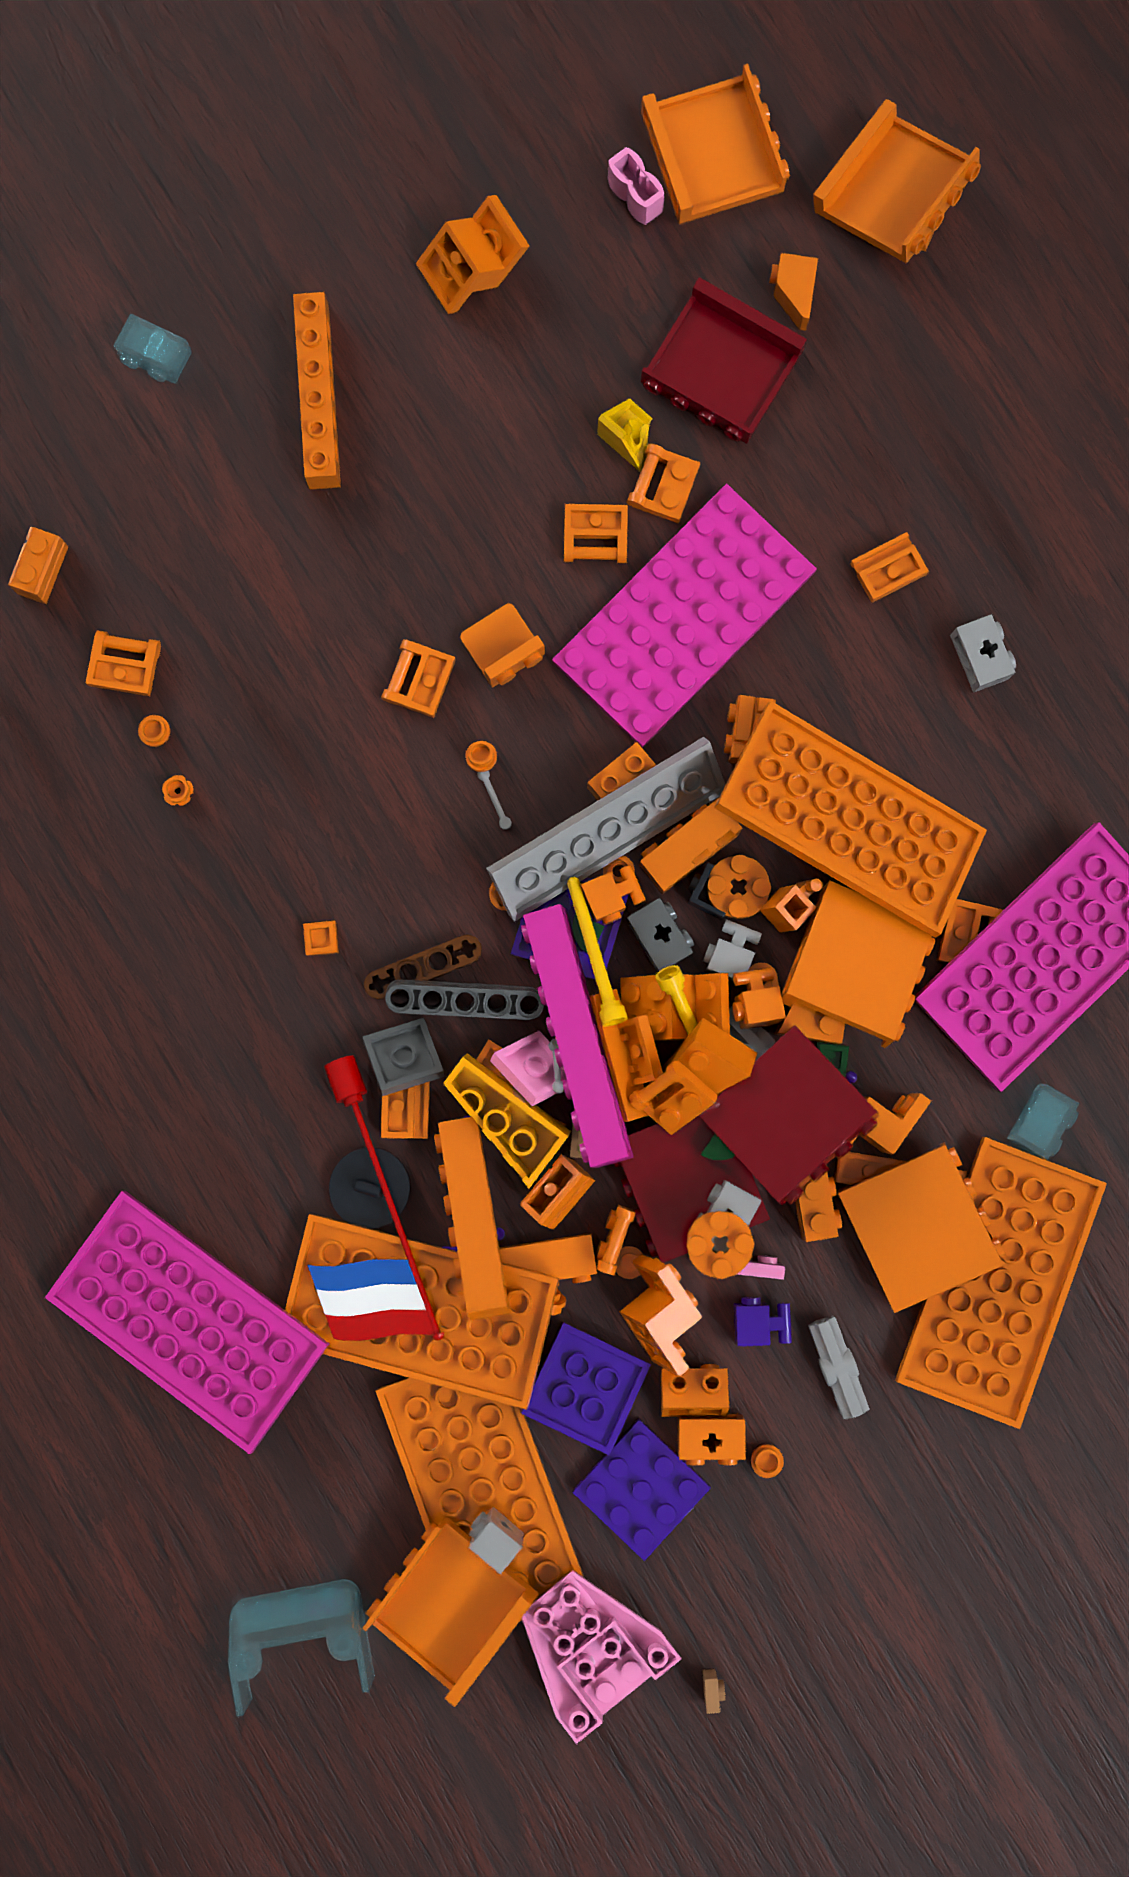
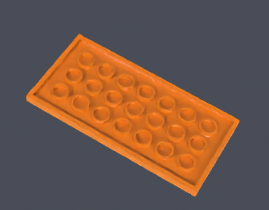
[714,701,987,938]
[895,1137,1107,1429]
[285,1214,560,1410]
[376,1377,584,1621]

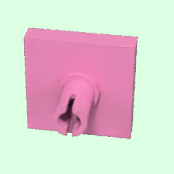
[490,1031,567,1106]

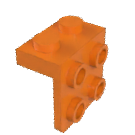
[460,603,545,688]

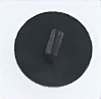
[329,1148,410,1229]

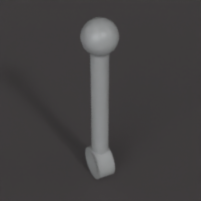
[477,771,512,830]
[548,1039,564,1093]

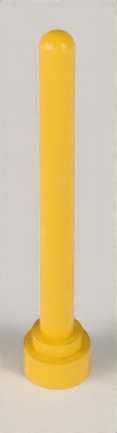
[567,877,628,1027]
[656,965,724,1095]

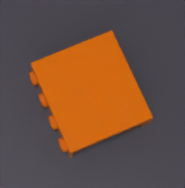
[641,64,789,224]
[813,99,981,263]
[781,880,935,1048]
[838,1142,1005,1313]
[362,1517,539,1707]

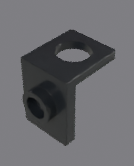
[687,862,726,920]

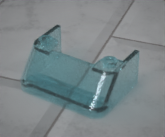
[228,1580,375,1717]

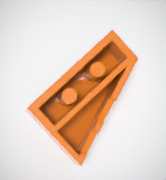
[639,798,742,894]
[774,1002,845,1044]
[652,1018,757,1101]

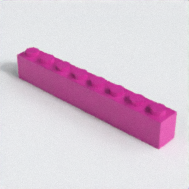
[521,904,634,1168]

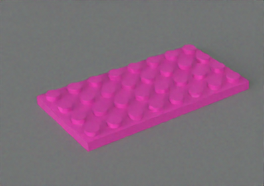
[552,483,817,748]
[915,822,1129,1092]
[45,1191,329,1454]

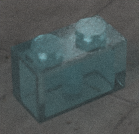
[114,313,192,384]
[1007,1084,1080,1160]

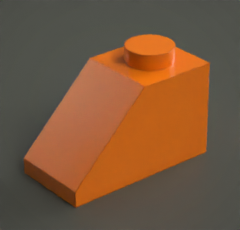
[769,253,818,331]

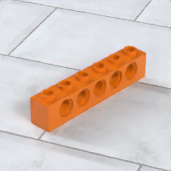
[293,292,341,489]

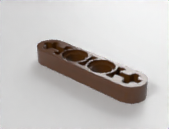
[364,935,482,1000]

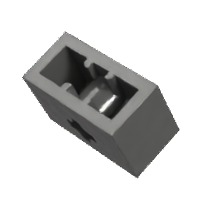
[626,898,694,973]

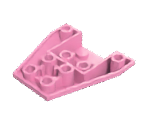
[522,1570,681,1744]

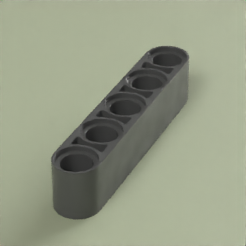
[385,980,544,1020]

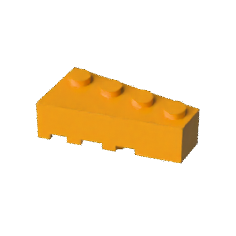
[444,1053,571,1188]

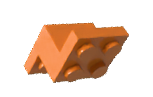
[416,195,530,314]
[620,973,730,1041]
[835,1093,931,1157]
[619,1254,702,1377]

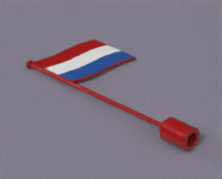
[308,1055,444,1341]

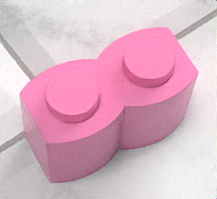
[608,147,664,225]

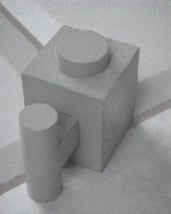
[703,919,762,982]

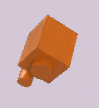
[581,865,646,925]
[759,879,822,933]
[732,968,786,1030]

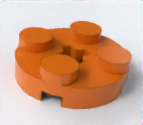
[707,855,771,919]
[686,1211,754,1279]

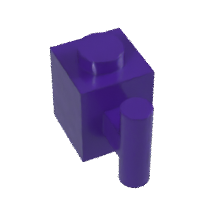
[733,1297,792,1346]

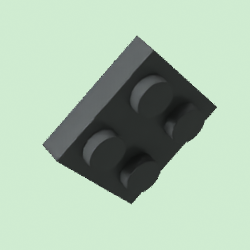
[363,1018,444,1096]

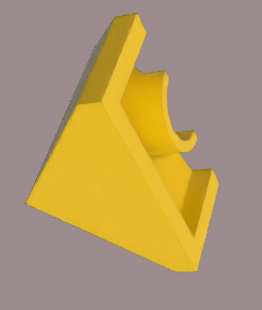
[597,398,653,473]

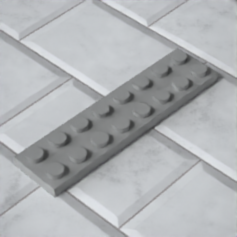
[487,737,725,922]

